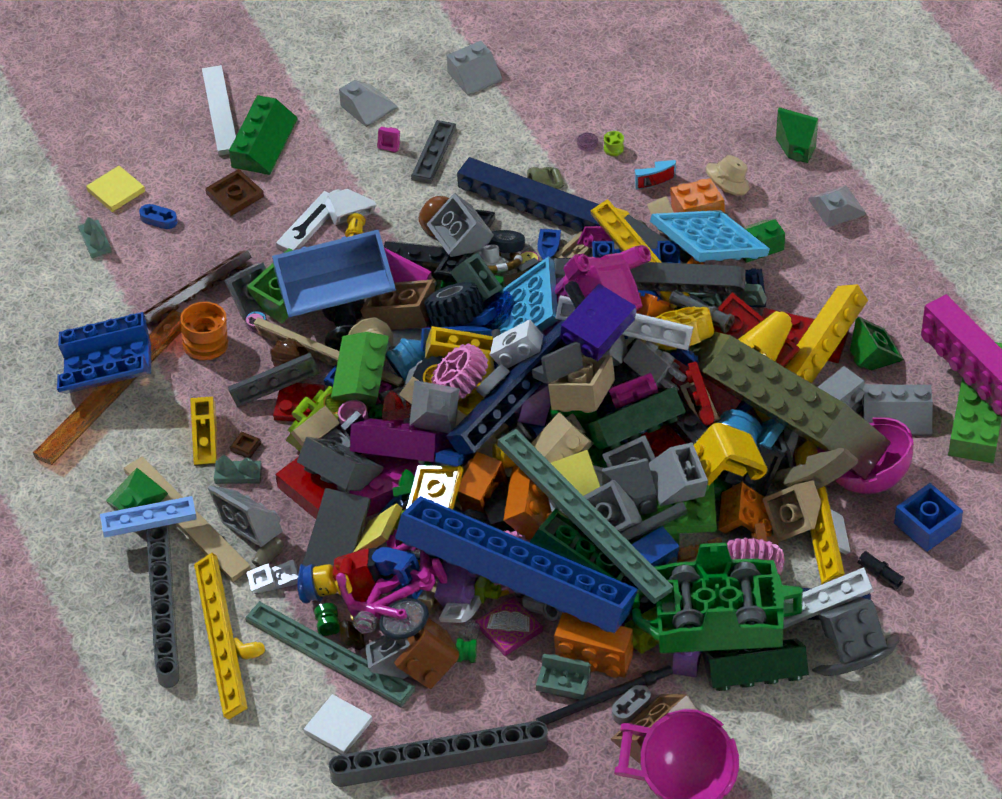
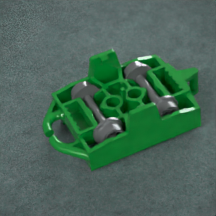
[631,542,803,653]

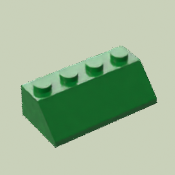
[229,95,298,175]

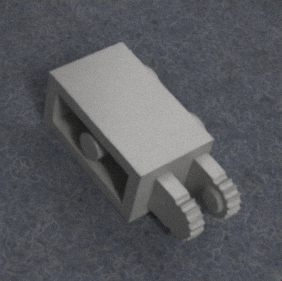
[623,338,687,392]

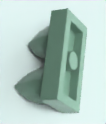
[78,217,112,258]
[214,455,262,484]

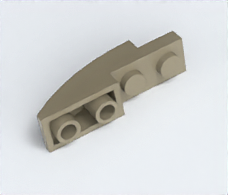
[771,447,858,491]

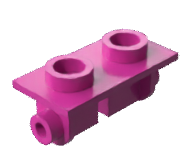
[577,226,613,248]
[609,372,659,409]

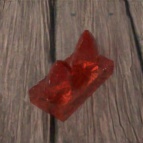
[382,390,412,421]

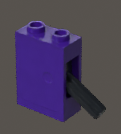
[560,281,636,362]

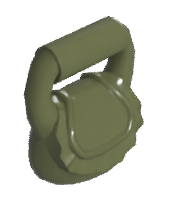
[527,167,565,189]

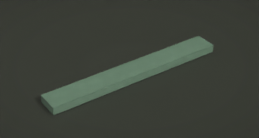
[245,601,415,707]

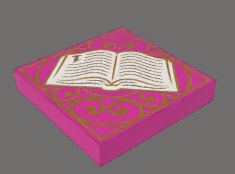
[475,597,543,656]

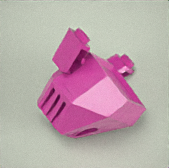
[555,245,651,312]

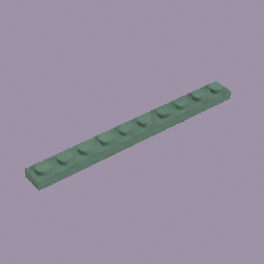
[497,429,673,604]

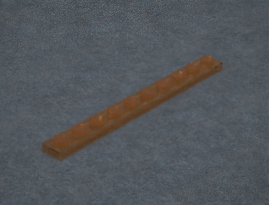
[33,310,182,465]

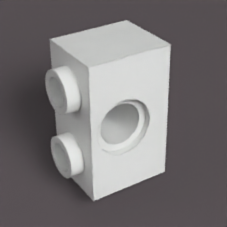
[490,319,543,368]

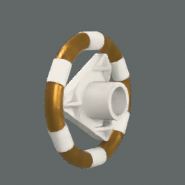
[473,245,523,274]

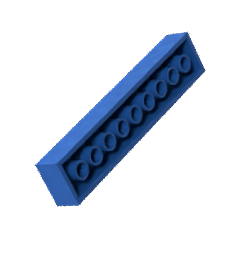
[395,496,638,633]

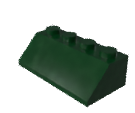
[583,386,686,451]
[530,508,626,581]
[702,638,809,691]

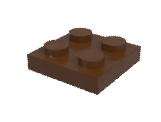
[205,169,264,217]

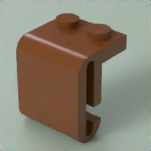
[394,607,459,689]

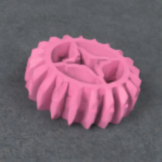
[431,344,488,400]
[727,537,785,575]

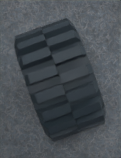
[424,282,485,327]

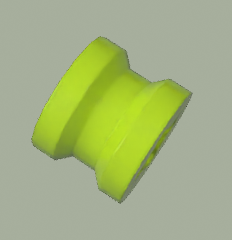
[603,131,624,156]

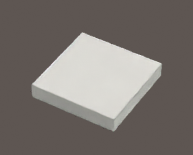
[304,694,373,754]

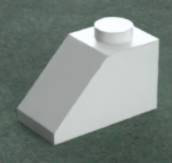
[325,189,376,225]

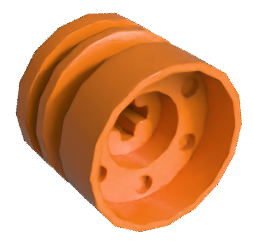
[180,302,228,360]

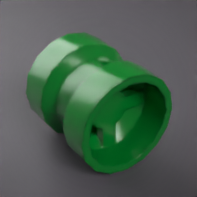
[314,603,340,636]

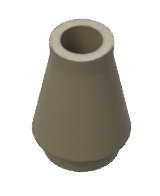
[252,536,284,567]

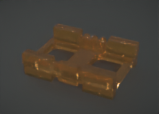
[677,537,722,563]

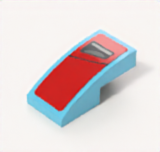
[635,160,676,189]

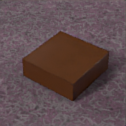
[230,431,261,458]

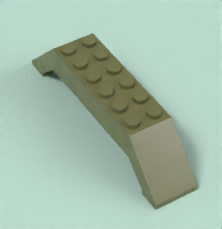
[689,332,891,480]

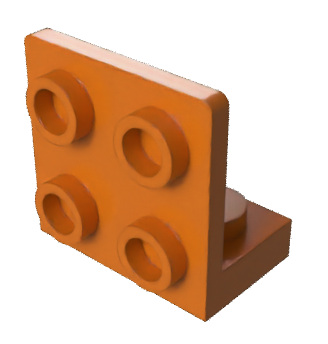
[718,482,772,537]

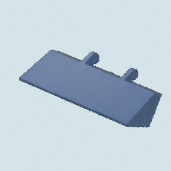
[272,229,396,317]

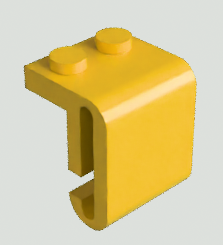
[694,423,768,486]

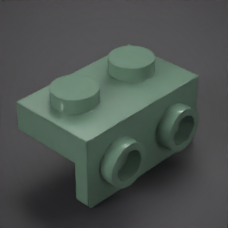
[536,654,590,700]

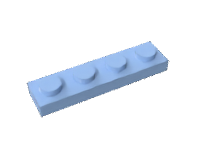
[100,496,197,538]

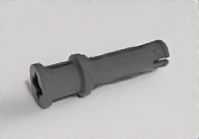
[669,290,735,333]

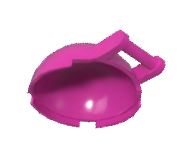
[817,418,914,494]
[614,709,739,799]

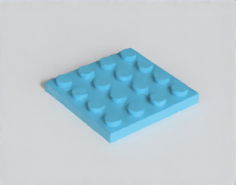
[650,210,770,262]
[483,256,558,334]

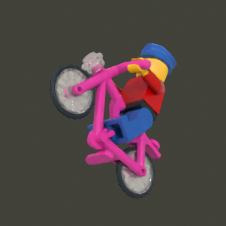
[297,530,447,640]

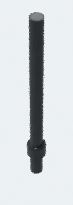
[536,665,673,725]

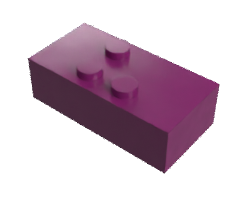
[350,418,453,462]

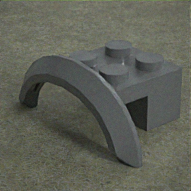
[812,597,900,676]

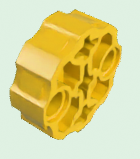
[655,306,714,350]

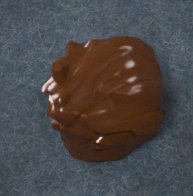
[270,338,308,368]

